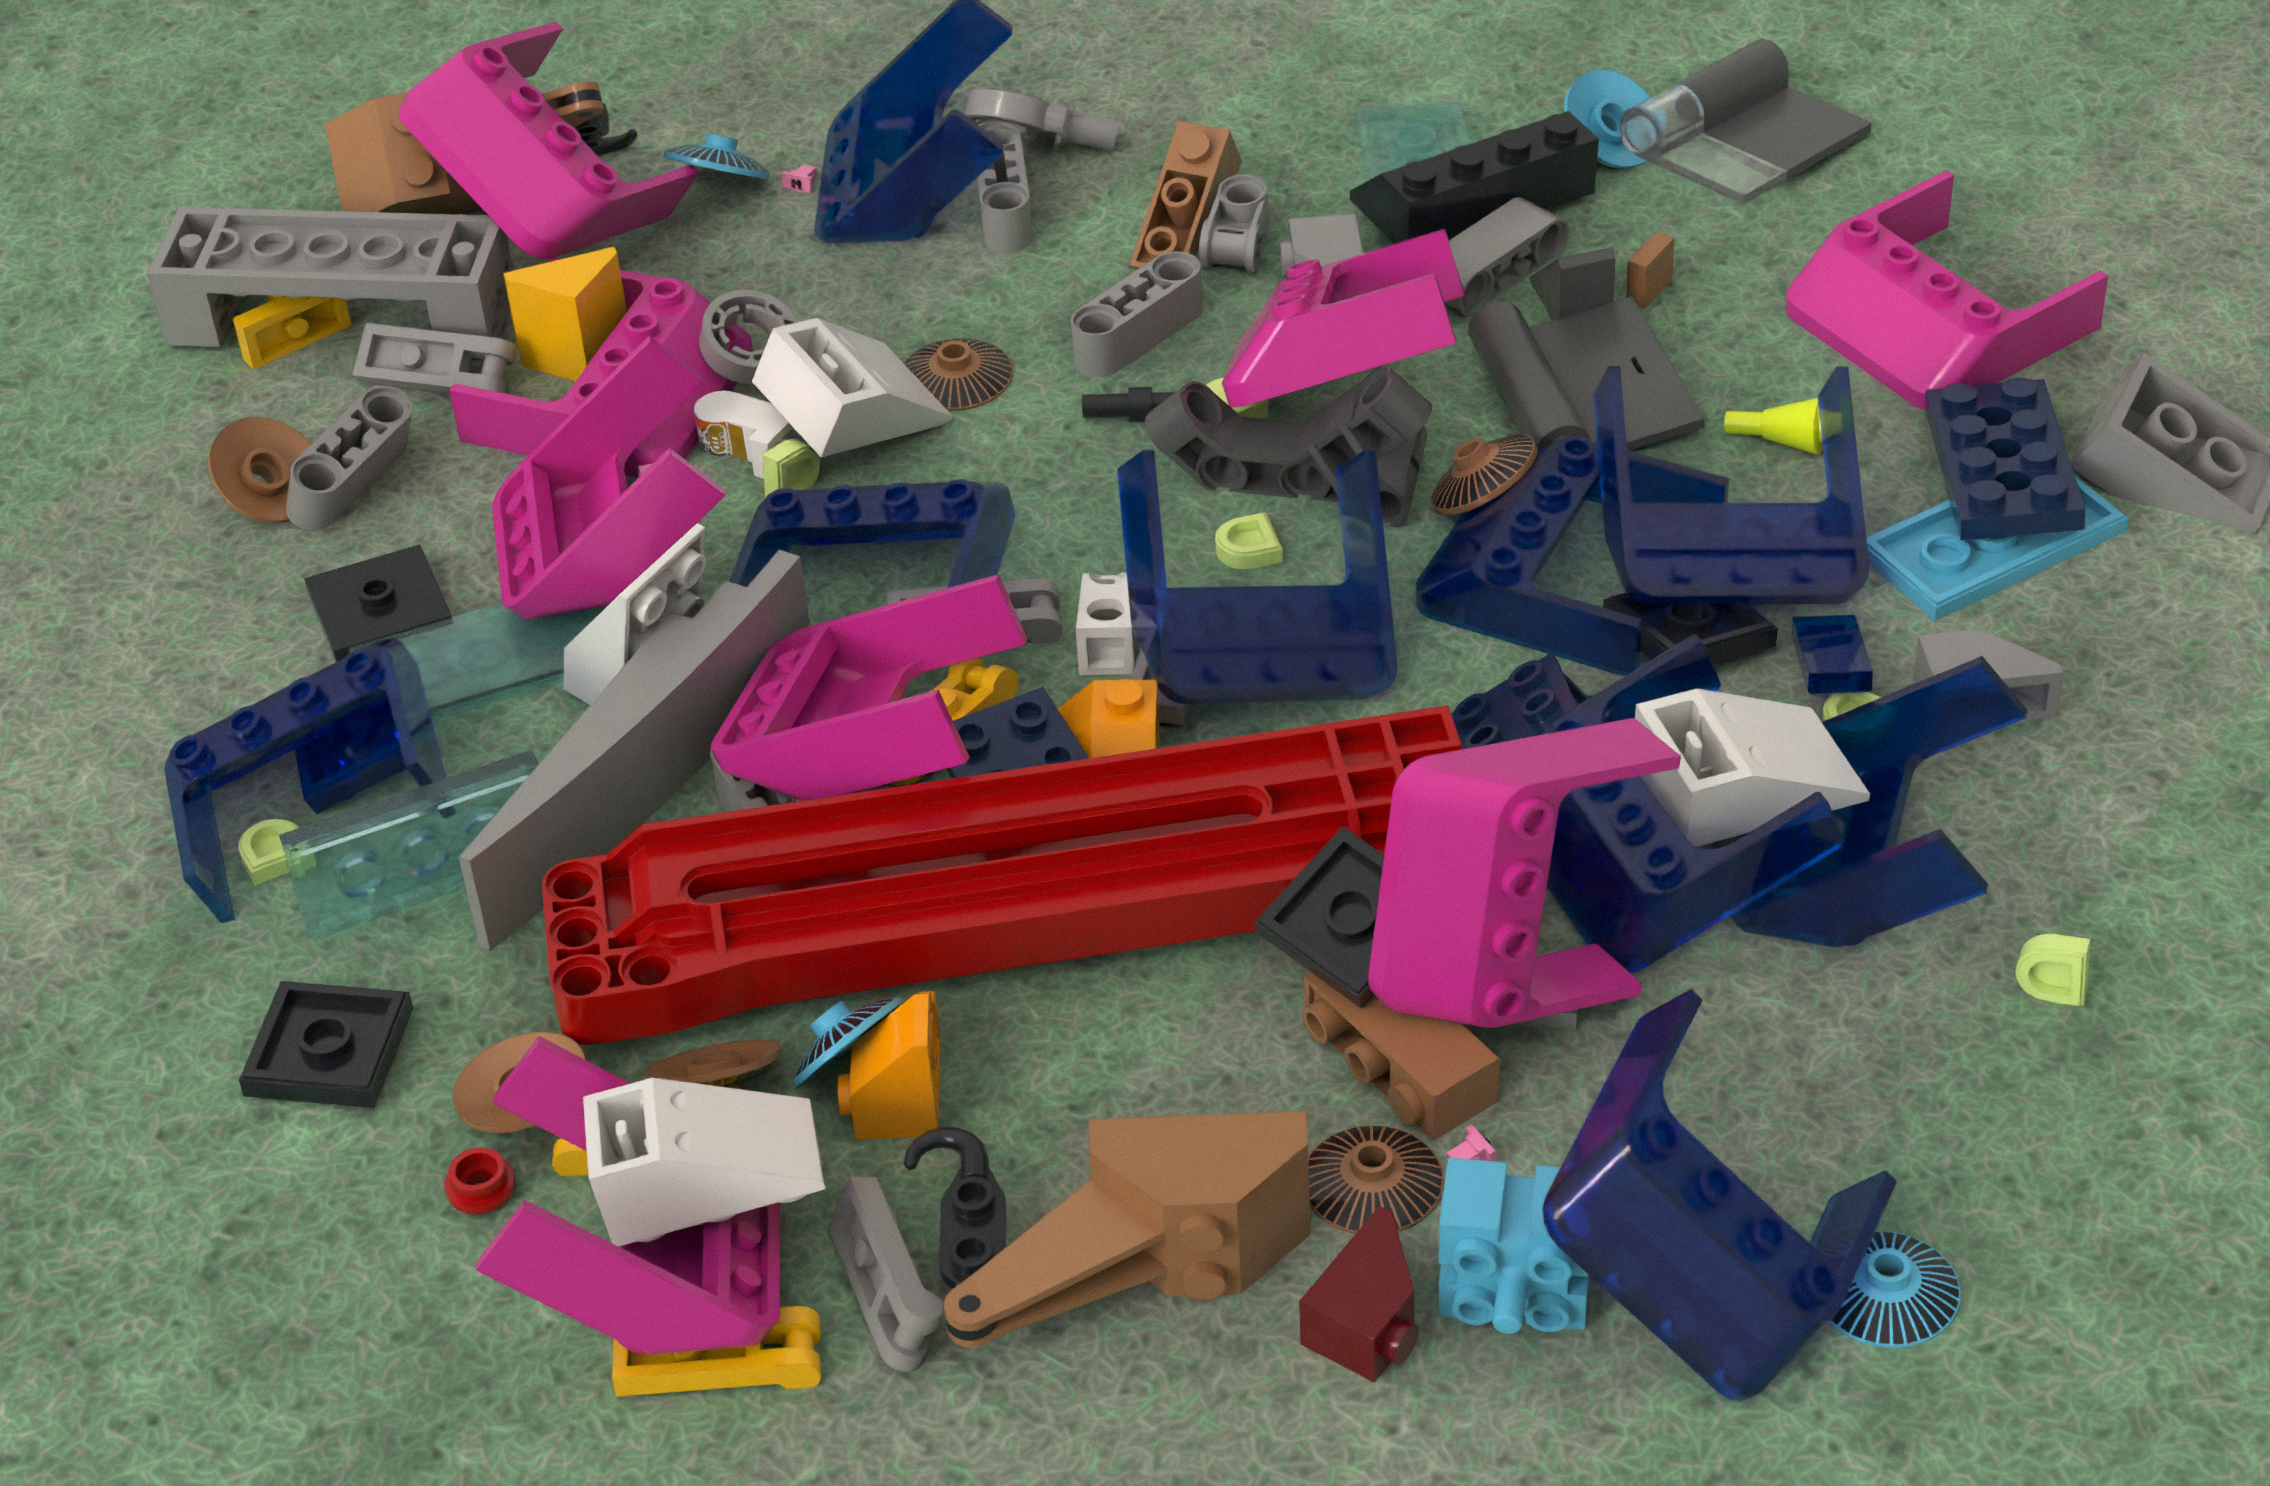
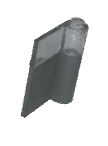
[1620,39,1872,205]

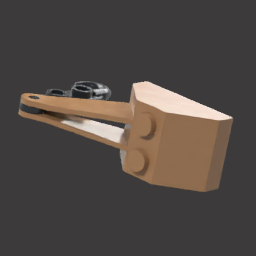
[325,81,638,214]
[904,1111,1311,1348]

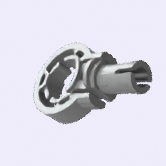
[964,88,1119,152]
[699,289,805,385]

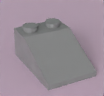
[2071,352,2270,533]

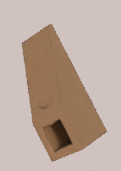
[1129,121,1242,269]
[1302,972,1500,1141]

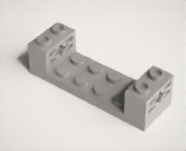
[147,207,514,347]

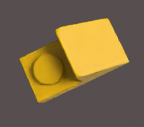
[233,295,352,370]

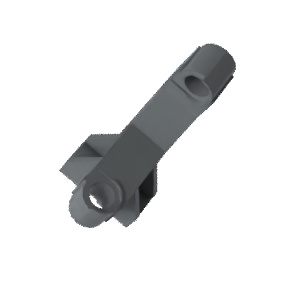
[1145,365,1432,527]

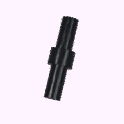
[1082,387,1175,422]

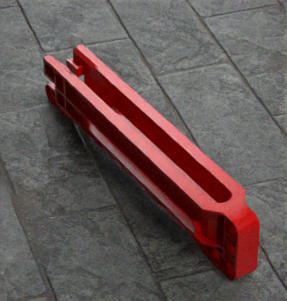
[542,705,1550,1045]

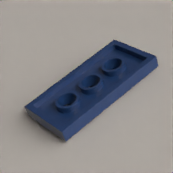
[1925,378,2085,540]

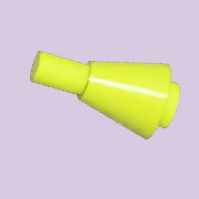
[1724,397,1837,456]

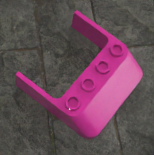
[398,22,699,259]
[1785,171,2108,409]
[1222,229,1465,407]
[449,257,754,478]
[492,336,726,620]
[710,574,1028,801]
[1368,718,1681,1028]
[476,1036,780,1355]

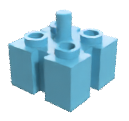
[1438,1157,1596,1334]

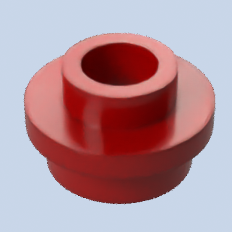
[444,1147,516,1214]

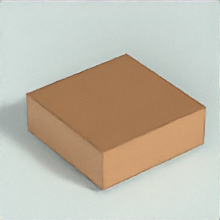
[1626,232,1675,309]

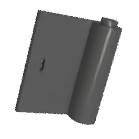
[1468,296,1705,471]

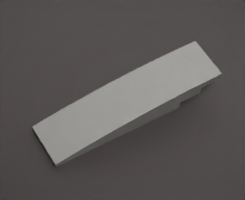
[459,550,810,951]

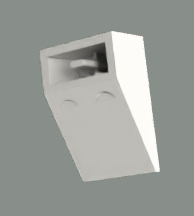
[752,318,953,457]
[563,523,706,705]
[1635,689,1870,849]
[583,1078,826,1246]

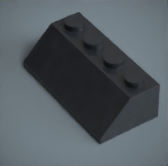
[1350,111,1599,244]

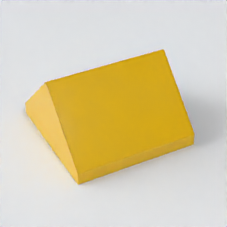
[503,247,627,381]

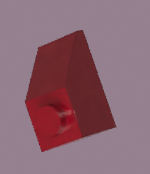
[1299,1206,1419,1383]

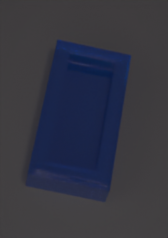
[1792,615,1873,694]

